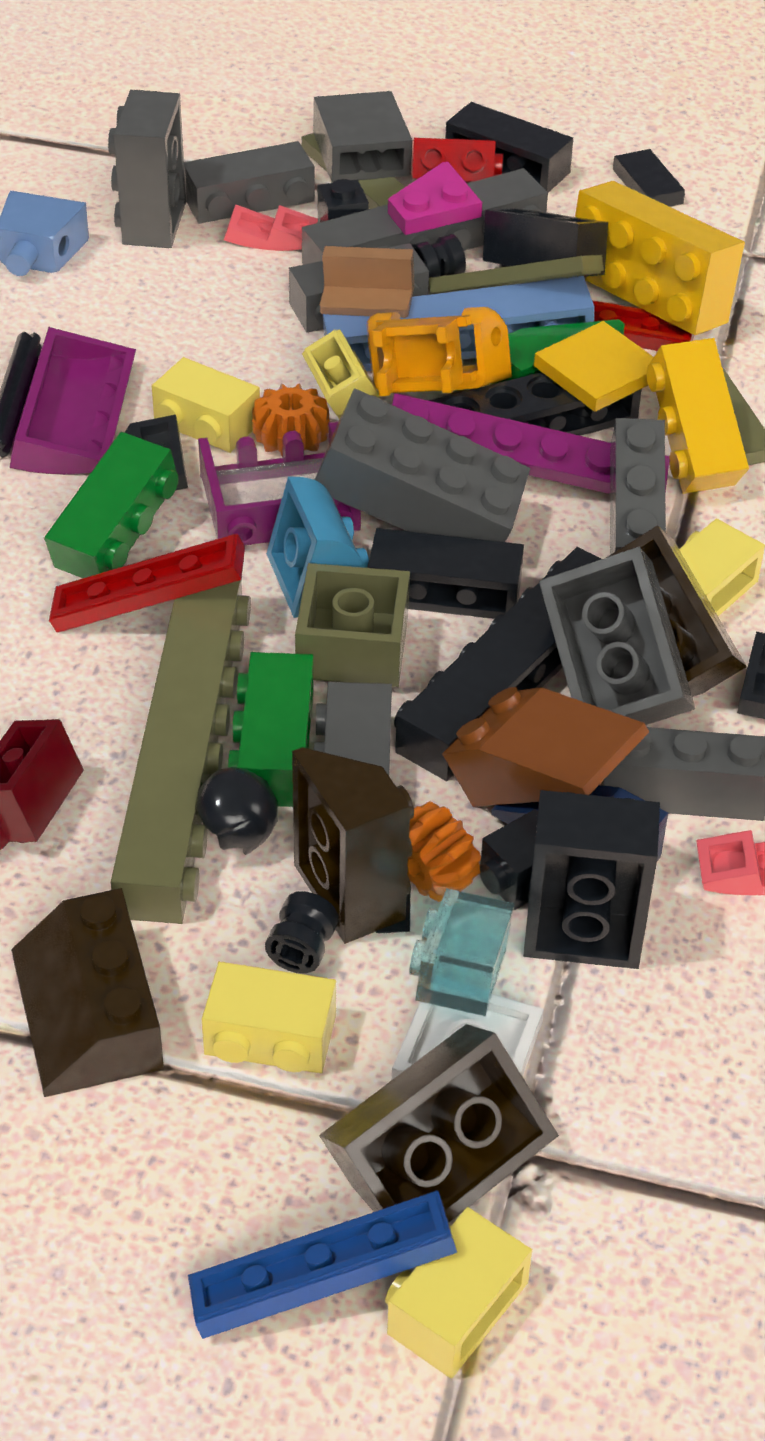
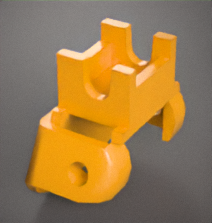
[366,307,512,396]

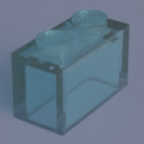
[409,888,515,1017]

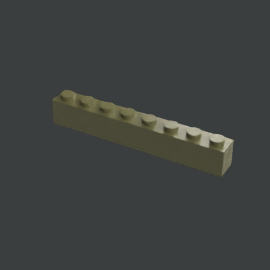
[110,580,251,924]

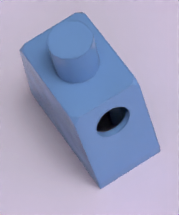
[0,191,89,276]

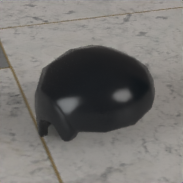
[196,767,278,855]

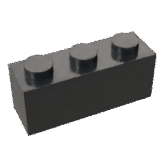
[445,102,574,193]
[483,208,608,282]
[367,528,524,619]

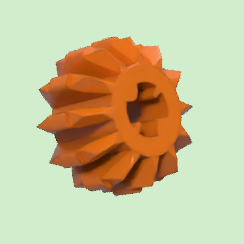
[252,383,330,457]
[408,801,481,902]

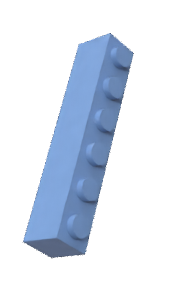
[322,276,594,371]

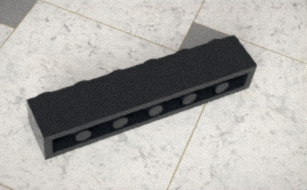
[394,547,601,782]

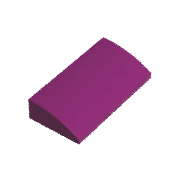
[9,327,136,475]

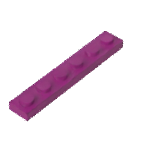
[391,393,670,494]

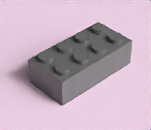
[315,388,530,542]

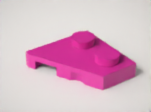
[388,161,483,235]

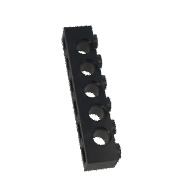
[428,372,642,436]

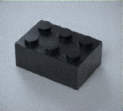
[523,790,660,969]

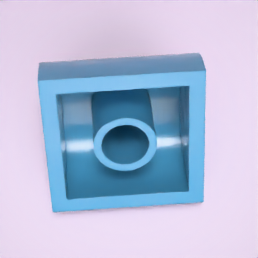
[266,477,369,618]

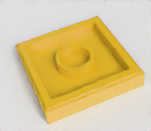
[534,321,653,412]

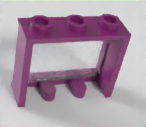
[198,422,361,545]

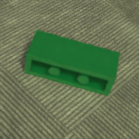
[44,431,178,578]
[228,652,314,807]

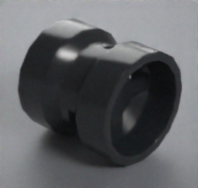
[412,234,466,285]
[265,891,339,973]

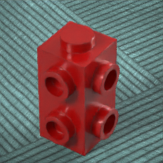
[412,138,503,183]

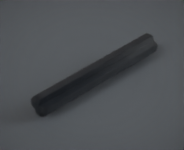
[0,331,42,458]

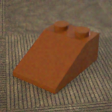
[442,687,649,807]

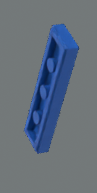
[188,1191,457,1339]

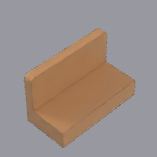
[320,246,415,318]

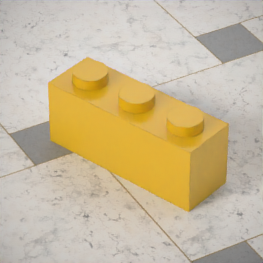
[647,338,749,494]

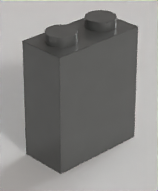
[313,91,412,182]

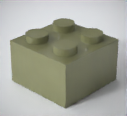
[295,563,410,687]

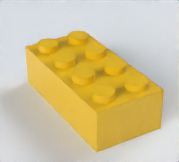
[575,181,745,335]

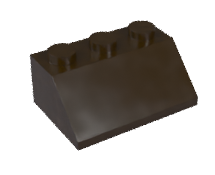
[606,525,747,697]
[292,747,414,944]
[11,888,164,1097]
[319,1024,559,1222]

